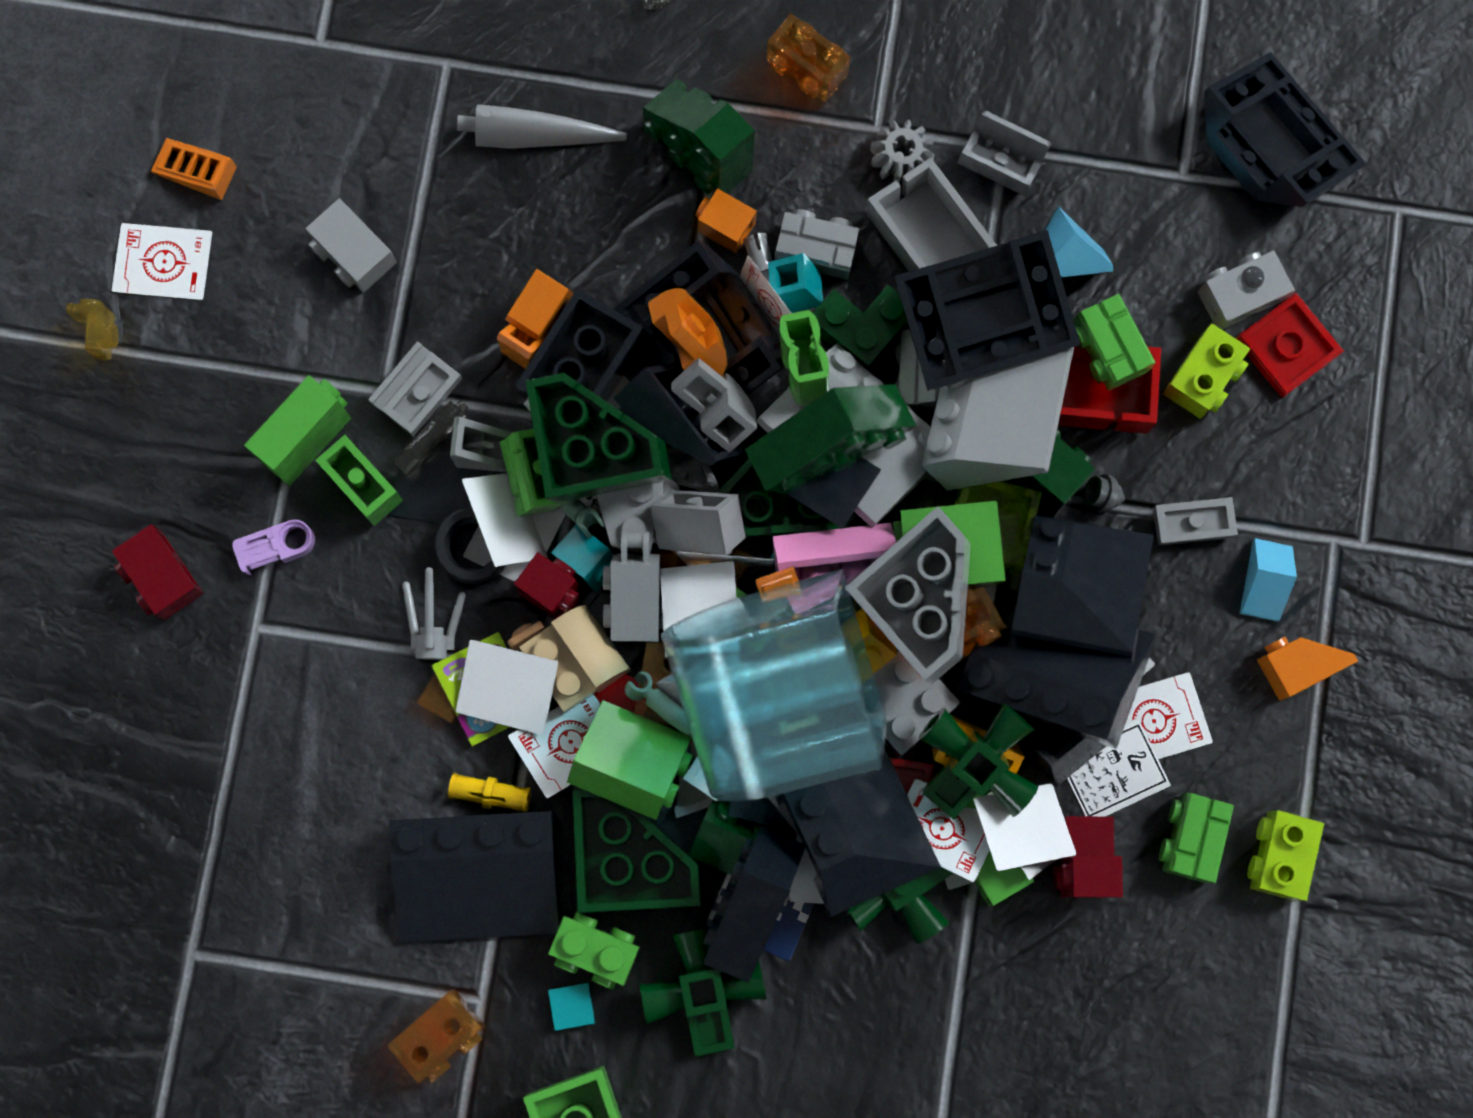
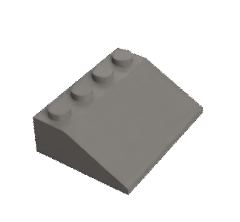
[756,343,931,528]
[921,347,1074,491]

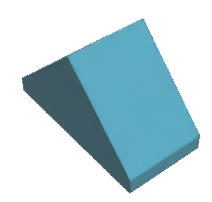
[1240,538,1297,622]

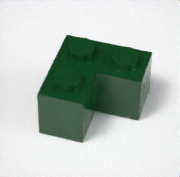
[813,285,909,372]

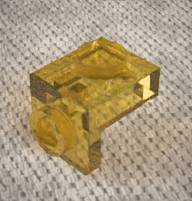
[66,299,119,360]

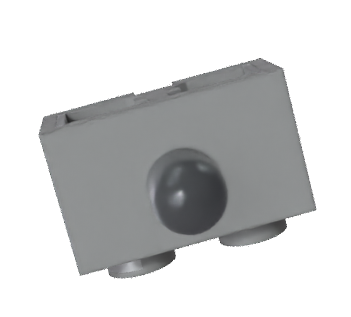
[1198,251,1295,330]

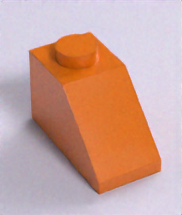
[1257,636,1358,701]

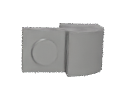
[671,358,757,453]

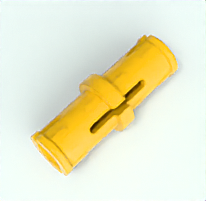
[448,773,532,813]

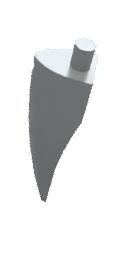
[457,104,627,149]

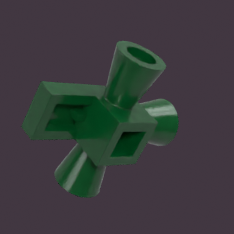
[918,703,1038,820]
[846,867,954,944]
[640,928,767,1056]

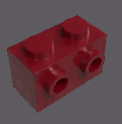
[112,524,204,620]
[514,552,582,620]

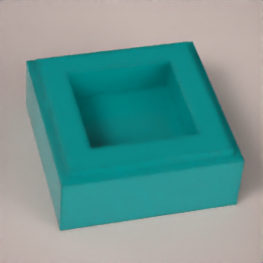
[548,983,595,1031]

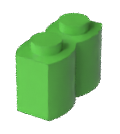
[780,310,829,407]

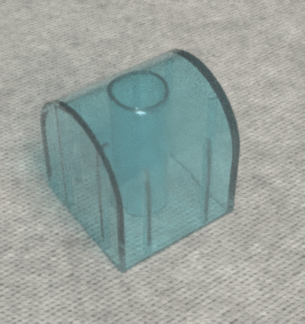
[661,569,887,801]

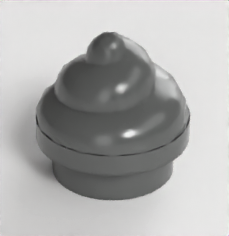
[1083,474,1125,513]

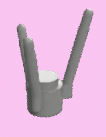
[402,567,466,660]

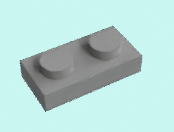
[1153,497,1238,546]

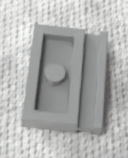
[368,341,462,437]

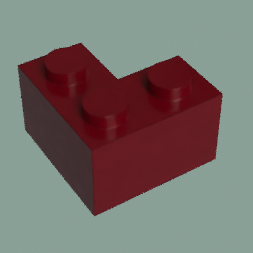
[1053,816,1123,898]

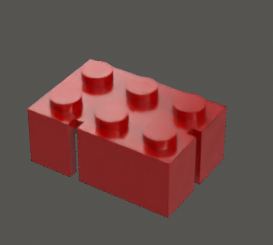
[1058,346,1161,434]

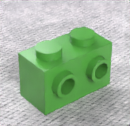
[548,912,641,990]

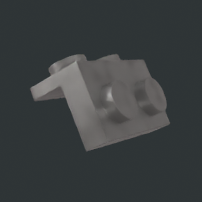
[957,111,1051,196]

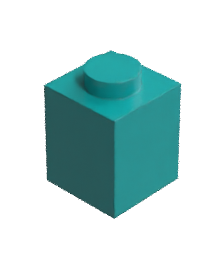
[768,253,823,313]
[551,524,613,593]

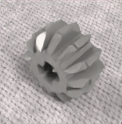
[870,119,935,184]

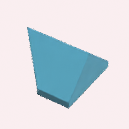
[1045,206,1113,277]

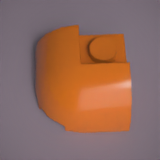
[648,288,727,377]

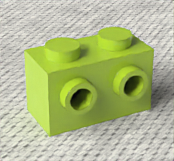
[1162,323,1250,419]
[1247,810,1324,901]

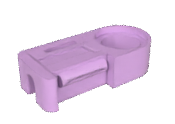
[232,520,315,575]

